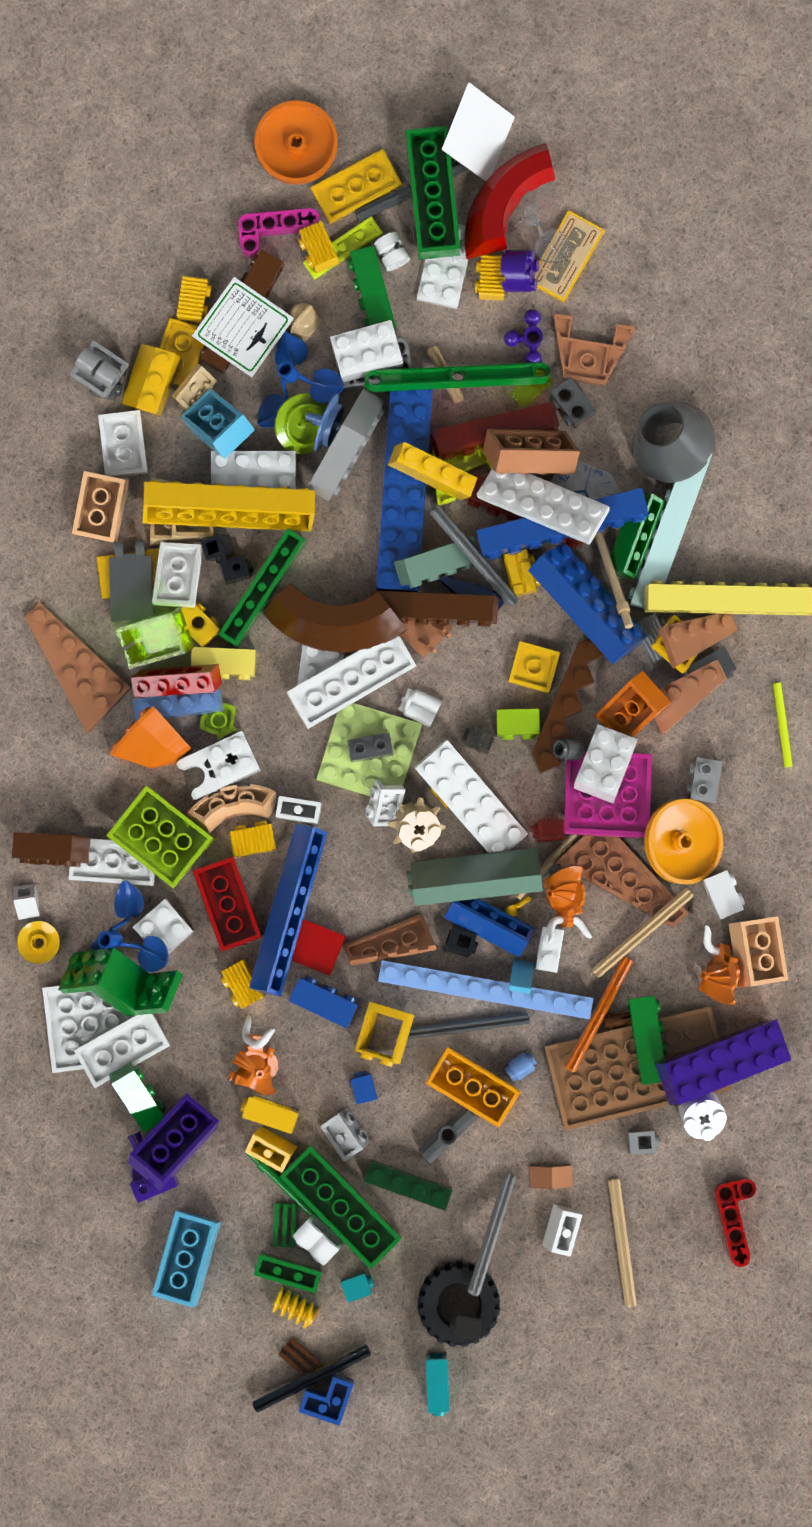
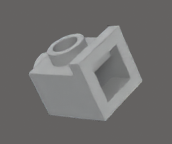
[627,1130,660,1154]

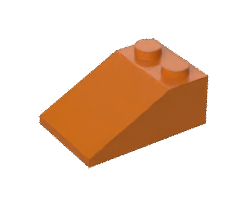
[595,671,671,737]

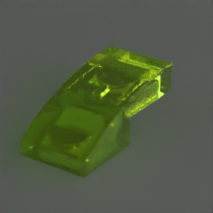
[510,370,554,410]

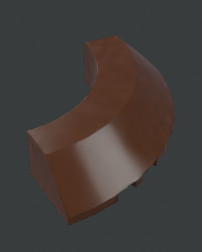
[264,583,408,653]

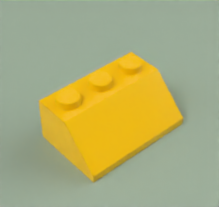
[122,344,181,417]

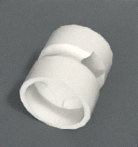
[373,232,410,271]

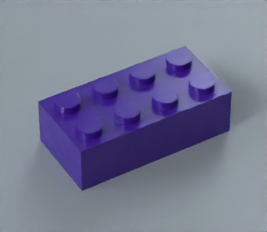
[128,1093,219,1190]

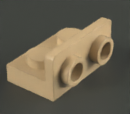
[171,364,217,411]

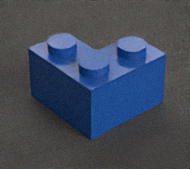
[299,1374,354,1426]

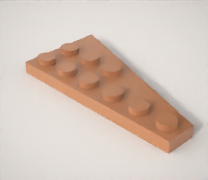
[25,602,131,734]
[555,835,689,928]

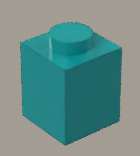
[340,1272,375,1303]

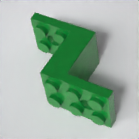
[58,947,183,1016]

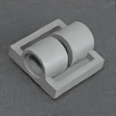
[70,340,129,400]

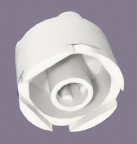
[679,1092,727,1141]

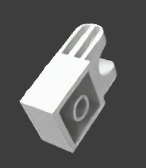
[177,731,261,800]

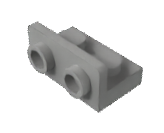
[320,1108,370,1162]

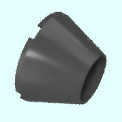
[632,402,715,483]

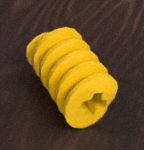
[272,1286,320,1329]

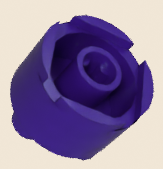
[501,249,539,293]

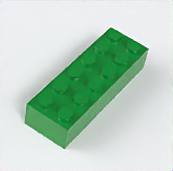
[406,126,460,260]
[280,1144,402,1269]

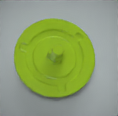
[275,393,327,454]

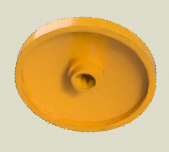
[644,799,723,884]

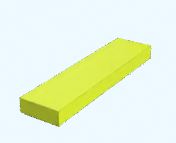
[303,216,383,280]

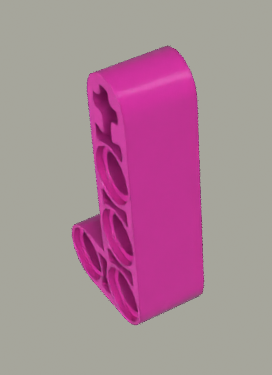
[238,208,320,258]

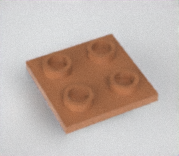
[400,620,453,658]

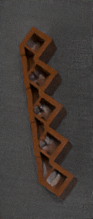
[531,638,605,774]

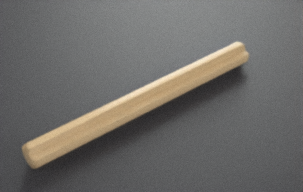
[592,888,693,978]
[608,1178,637,1307]

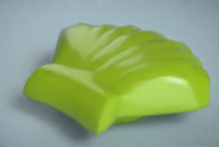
[200,703,236,740]

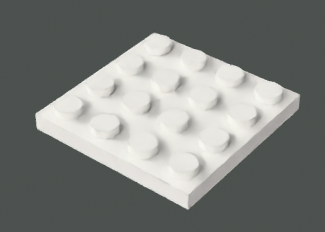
[42,986,133,1073]

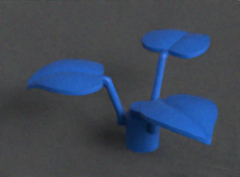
[257,331,344,428]
[91,880,169,972]

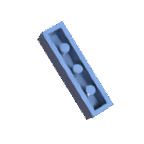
[133,689,224,721]

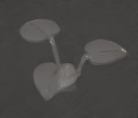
[498,182,569,263]

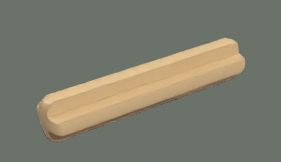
[427,346,464,404]

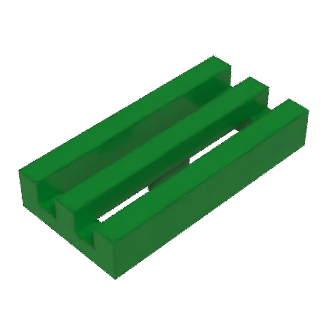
[273,1203,297,1248]

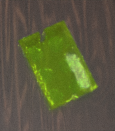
[115,607,194,669]

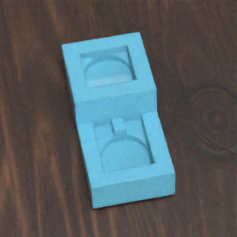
[509,959,534,994]

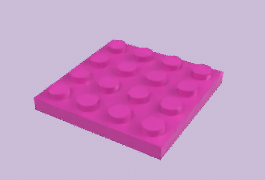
[563,751,652,838]

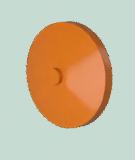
[254,100,338,184]

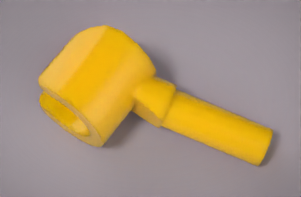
[504,896,531,917]

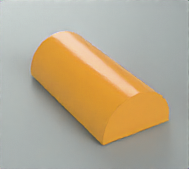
[426,1046,521,1128]

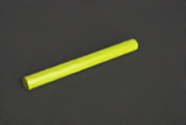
[773,683,793,768]

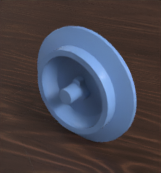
[305,394,344,452]

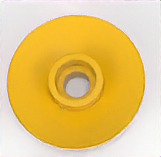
[17,921,60,964]

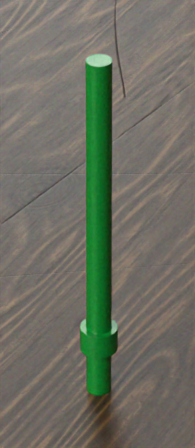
[245,1153,330,1229]

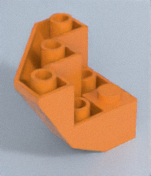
[110,706,193,769]

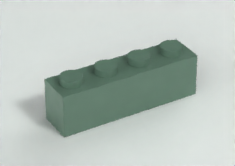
[394,536,478,588]

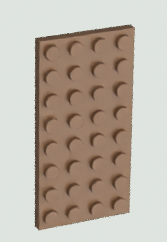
[544,1006,731,1130]

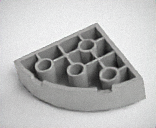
[307,388,385,502]

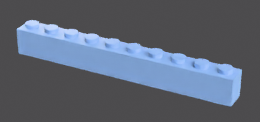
[378,960,593,1019]

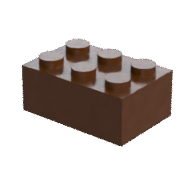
[12,832,90,867]

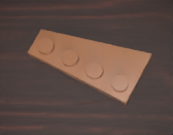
[658,614,737,669]
[654,660,727,735]
[343,913,437,966]

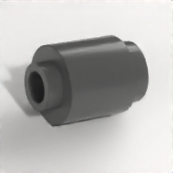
[553,738,585,761]

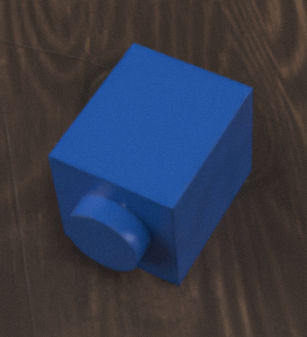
[350,1071,378,1105]

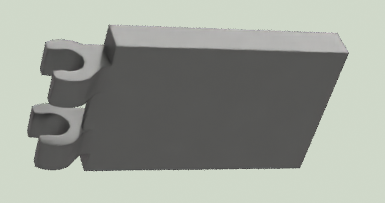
[109,541,154,622]

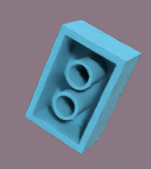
[180,388,255,459]

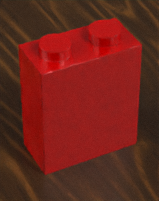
[291,919,346,976]

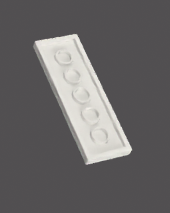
[477,468,610,545]
[286,636,416,729]
[414,739,528,853]

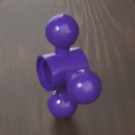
[504,309,543,363]

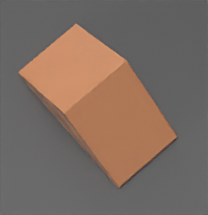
[529,1165,573,1189]

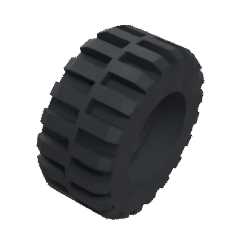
[418,1260,500,1347]

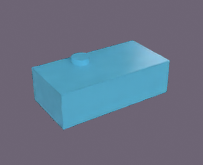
[152,1210,221,1308]

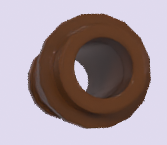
[604,1012,631,1030]

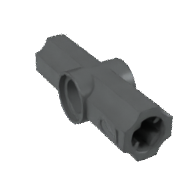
[418,1107,477,1164]

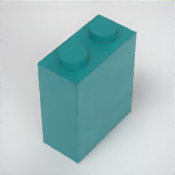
[426,1353,450,1416]

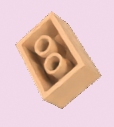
[72,471,129,542]
[729,916,788,987]

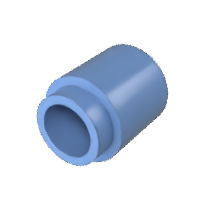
[504,1052,537,1082]

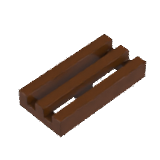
[278,1337,324,1376]

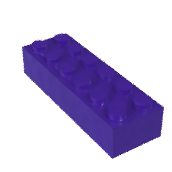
[655,1019,791,1105]

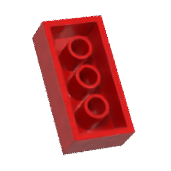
[193,857,263,952]

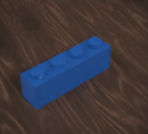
[444,899,535,958]

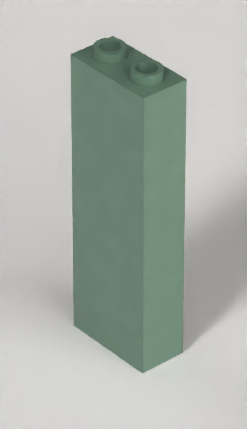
[407,848,543,906]

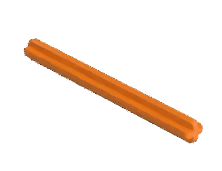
[565,957,633,1072]

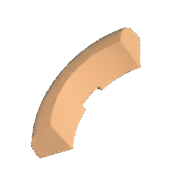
[188,784,277,834]

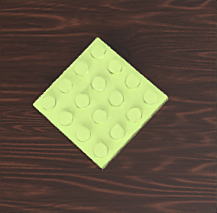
[316,703,422,797]

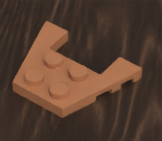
[554,313,635,386]

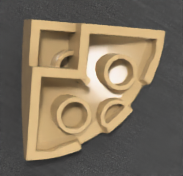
[150,478,214,546]

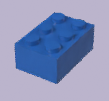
[289,976,359,1029]

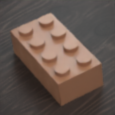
[483,429,580,475]

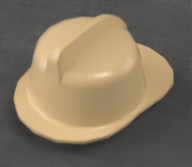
[287,303,321,342]

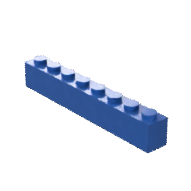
[476,488,649,560]
[249,824,328,997]

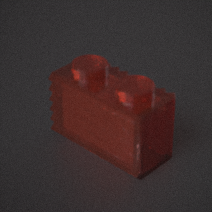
[532,817,565,842]

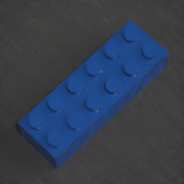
[528,543,648,664]

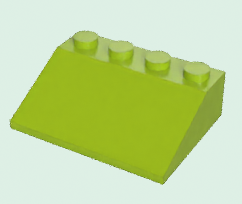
[106,786,215,889]

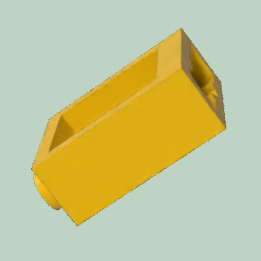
[355,1001,415,1067]
[240,1095,300,1134]

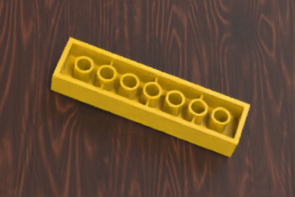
[143,480,315,532]

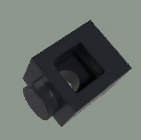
[443,927,478,958]

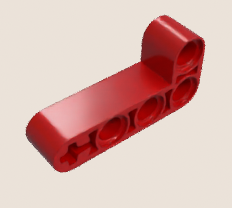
[714,1178,756,1267]

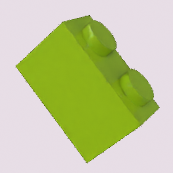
[496,709,540,740]

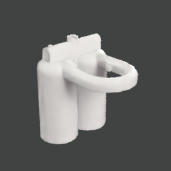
[398,688,442,727]

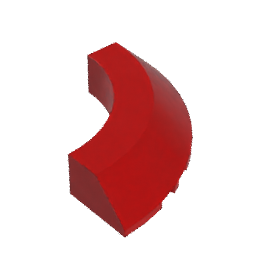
[464,143,555,260]

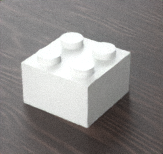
[133,899,195,954]

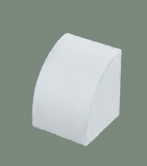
[13,884,40,920]

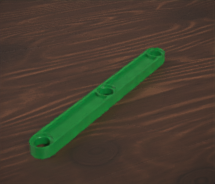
[364,362,550,392]

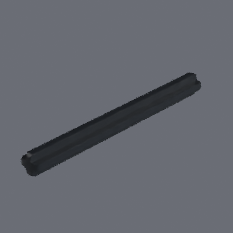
[252,1345,371,1413]

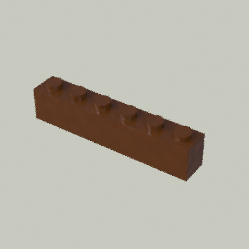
[200,250,284,374]
[370,591,499,627]

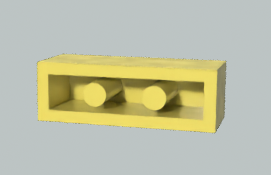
[191,647,257,681]

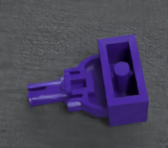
[127,1132,179,1203]

